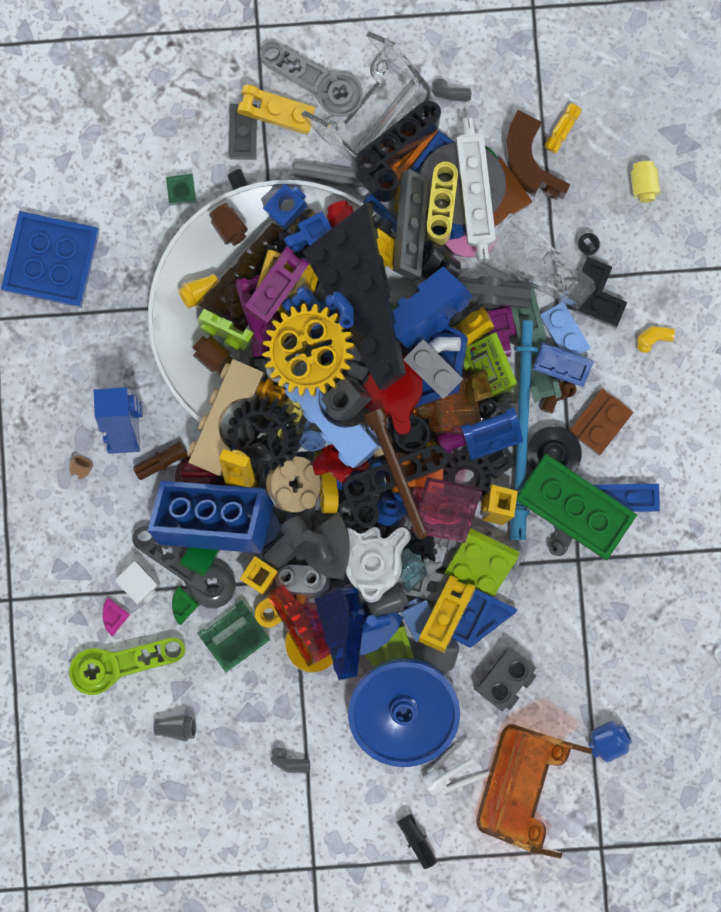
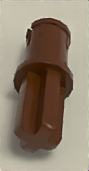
[133,441,187,480]

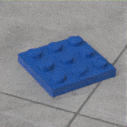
[1,211,100,308]

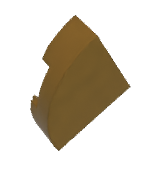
[467,370,493,404]

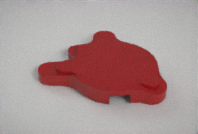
[363,353,424,435]

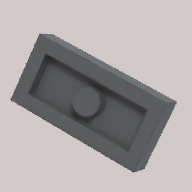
[229,104,258,160]

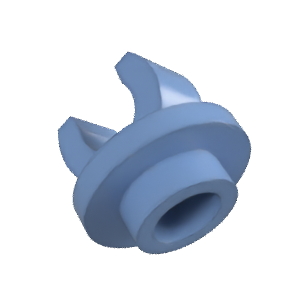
[298,421,326,451]

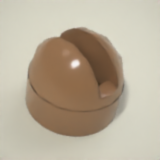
[69,455,93,479]

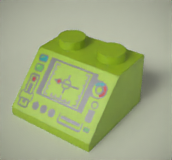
[463,333,517,399]

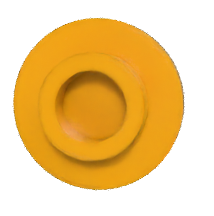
[257,378,286,404]

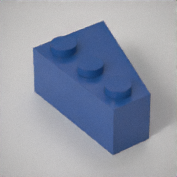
[392,266,473,352]
[93,387,143,454]

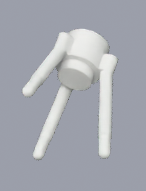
[422,742,493,796]

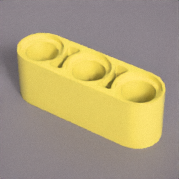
[426,162,458,246]

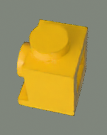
[480,485,518,525]
[240,556,278,595]

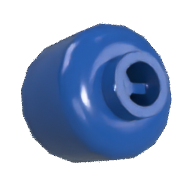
[588,721,632,762]

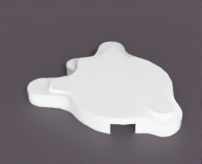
[346,527,411,603]

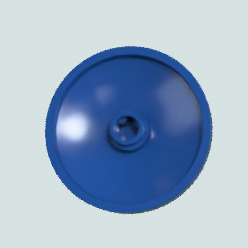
[348,658,460,767]

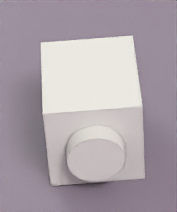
[115,561,160,605]

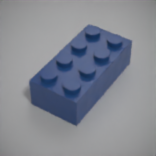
[147,481,274,554]

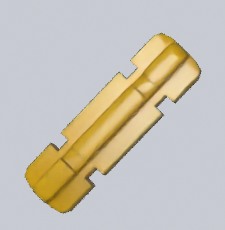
[544,103,582,154]

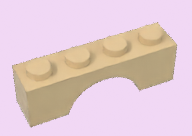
[187,359,266,476]

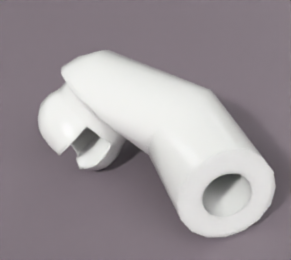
[428,337,461,353]

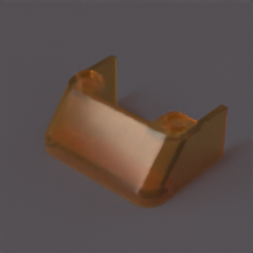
[476,724,592,859]

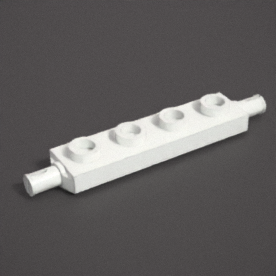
[456,118,496,262]

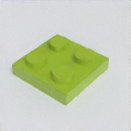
[444,528,519,598]

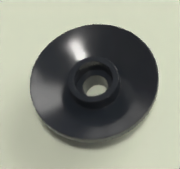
[527,426,582,472]

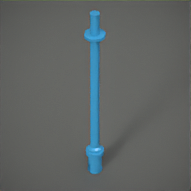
[509,320,539,540]

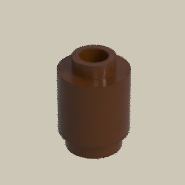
[209,203,248,246]
[193,336,233,376]

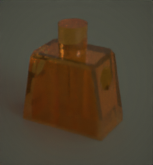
[414,378,481,435]

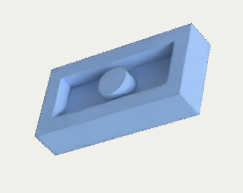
[541,302,590,355]

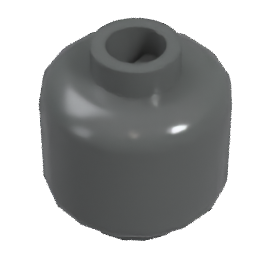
[420,636,459,674]

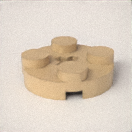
[266,456,321,512]

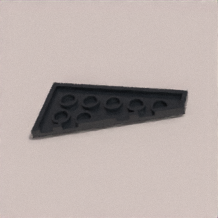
[303,202,406,390]

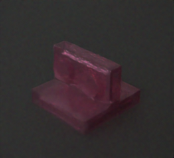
[411,477,482,543]

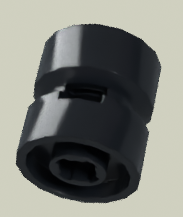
[421,241,461,279]
[393,416,430,453]

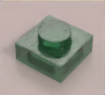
[166,174,197,206]

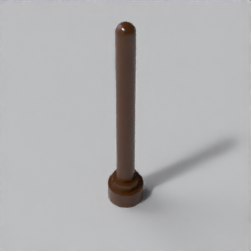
[363,408,427,539]

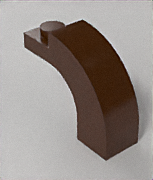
[505,110,571,200]

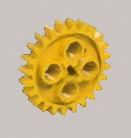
[262,304,355,397]

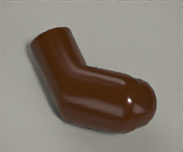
[540,381,577,414]

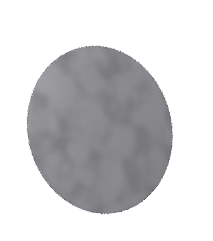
[420,143,506,225]

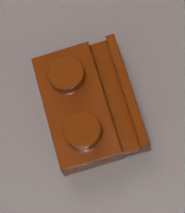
[569,388,634,456]

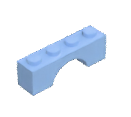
[285,362,381,468]

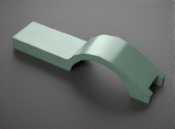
[511,282,562,403]

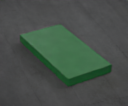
[516,453,637,561]

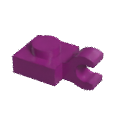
[487,307,516,357]

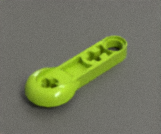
[69,637,186,695]

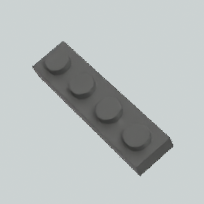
[393,169,429,281]

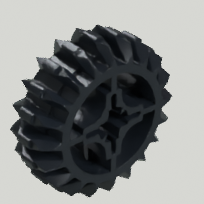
[227,396,303,471]

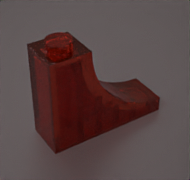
[267,584,347,667]

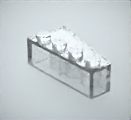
[475,213,596,309]

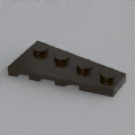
[195,222,287,332]

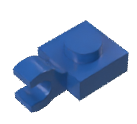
[284,211,332,254]

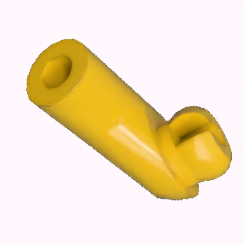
[637,326,675,353]

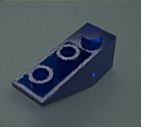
[315,587,365,681]

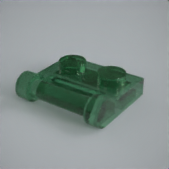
[197,600,271,673]

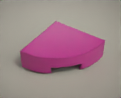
[103,598,130,636]

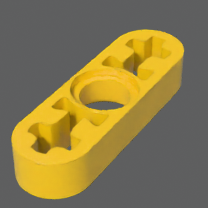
[315,449,338,513]

